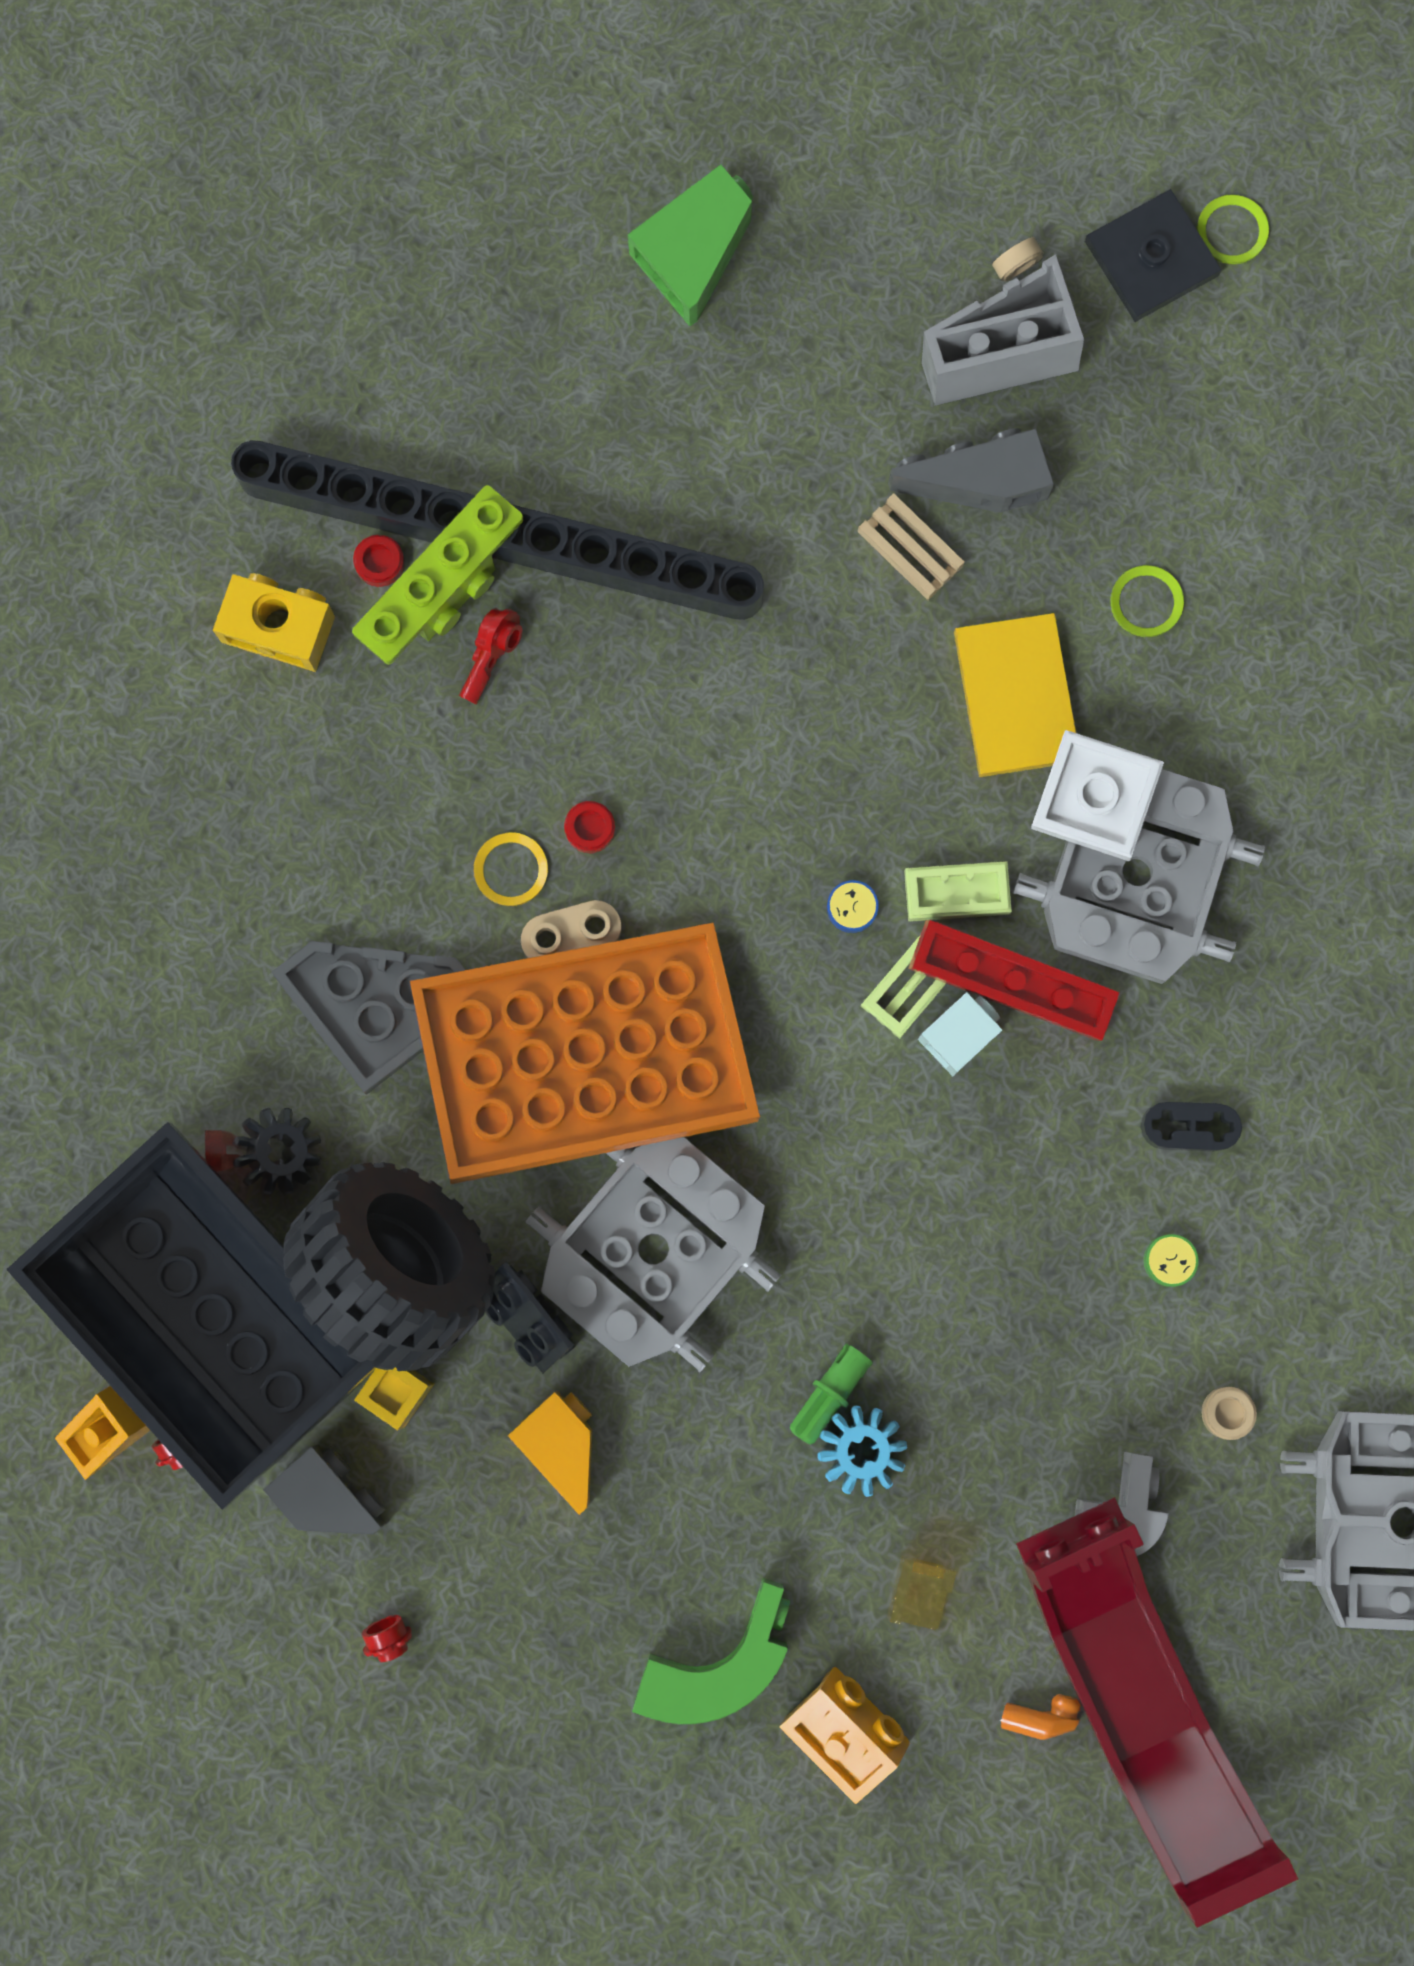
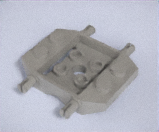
[1013,769,1265,984]
[525,1137,782,1373]
[1279,1411,1414,1631]

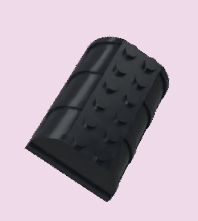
[6,1122,376,1510]

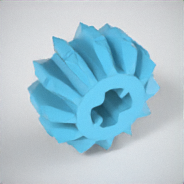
[817,1405,907,1497]

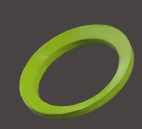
[1197,195,1269,264]
[1110,565,1184,637]

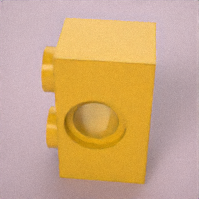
[213,573,335,672]

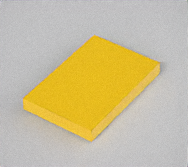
[954,613,1076,777]

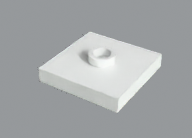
[1031,730,1164,861]

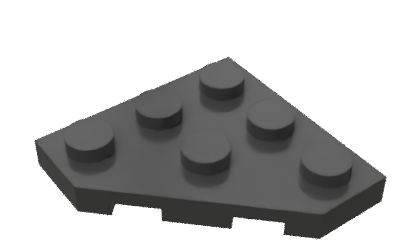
[271,941,465,1095]

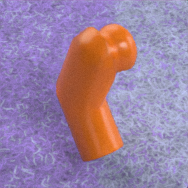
[1001,1694,1080,1740]

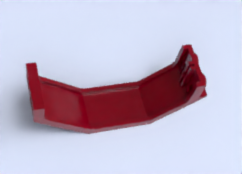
[1016,1497,1298,1928]

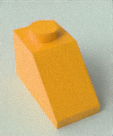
[55,1386,150,1480]
[508,1391,593,1515]

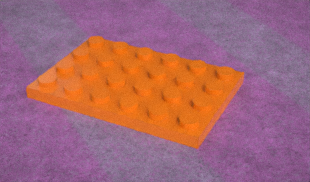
[410,923,760,1184]

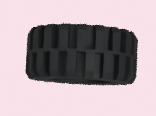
[283,1162,495,1371]

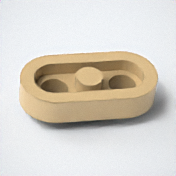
[521,900,622,958]

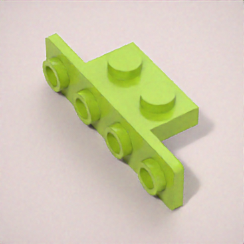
[352,485,523,665]

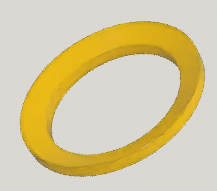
[474,832,548,906]

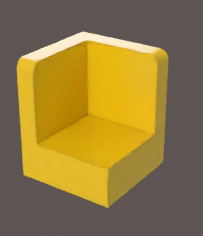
[354,1367,435,1431]

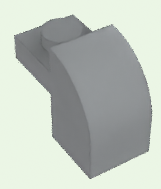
[1075,1452,1168,1556]

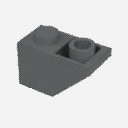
[263,1445,387,1535]

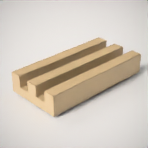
[858,493,965,600]

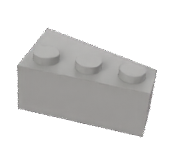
[922,254,1084,406]

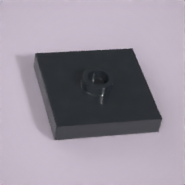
[1084,189,1222,322]

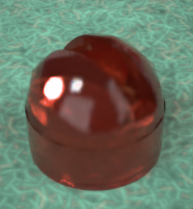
[205,1130,241,1171]

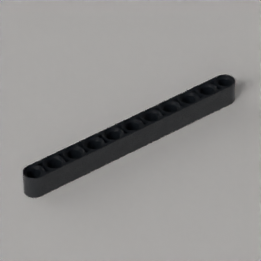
[231,440,764,620]

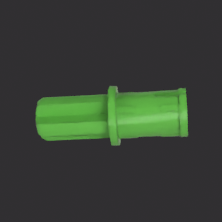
[790,1343,873,1445]

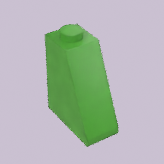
[628,165,753,326]

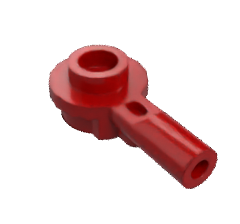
[459,608,523,705]

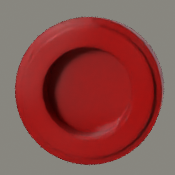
[353,535,405,587]
[564,801,615,853]

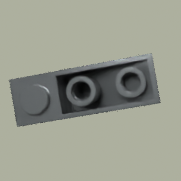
[888,428,1054,513]

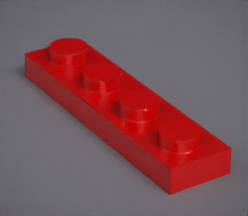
[908,920,1120,1041]

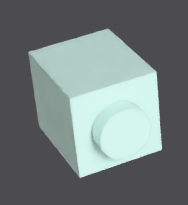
[918,992,1002,1077]

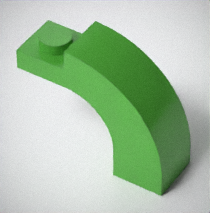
[632,1578,790,1724]

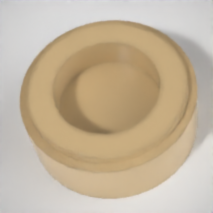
[992,237,1044,281]
[1202,1387,1257,1440]

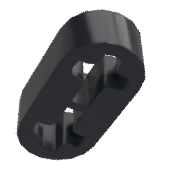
[1140,1102,1242,1152]

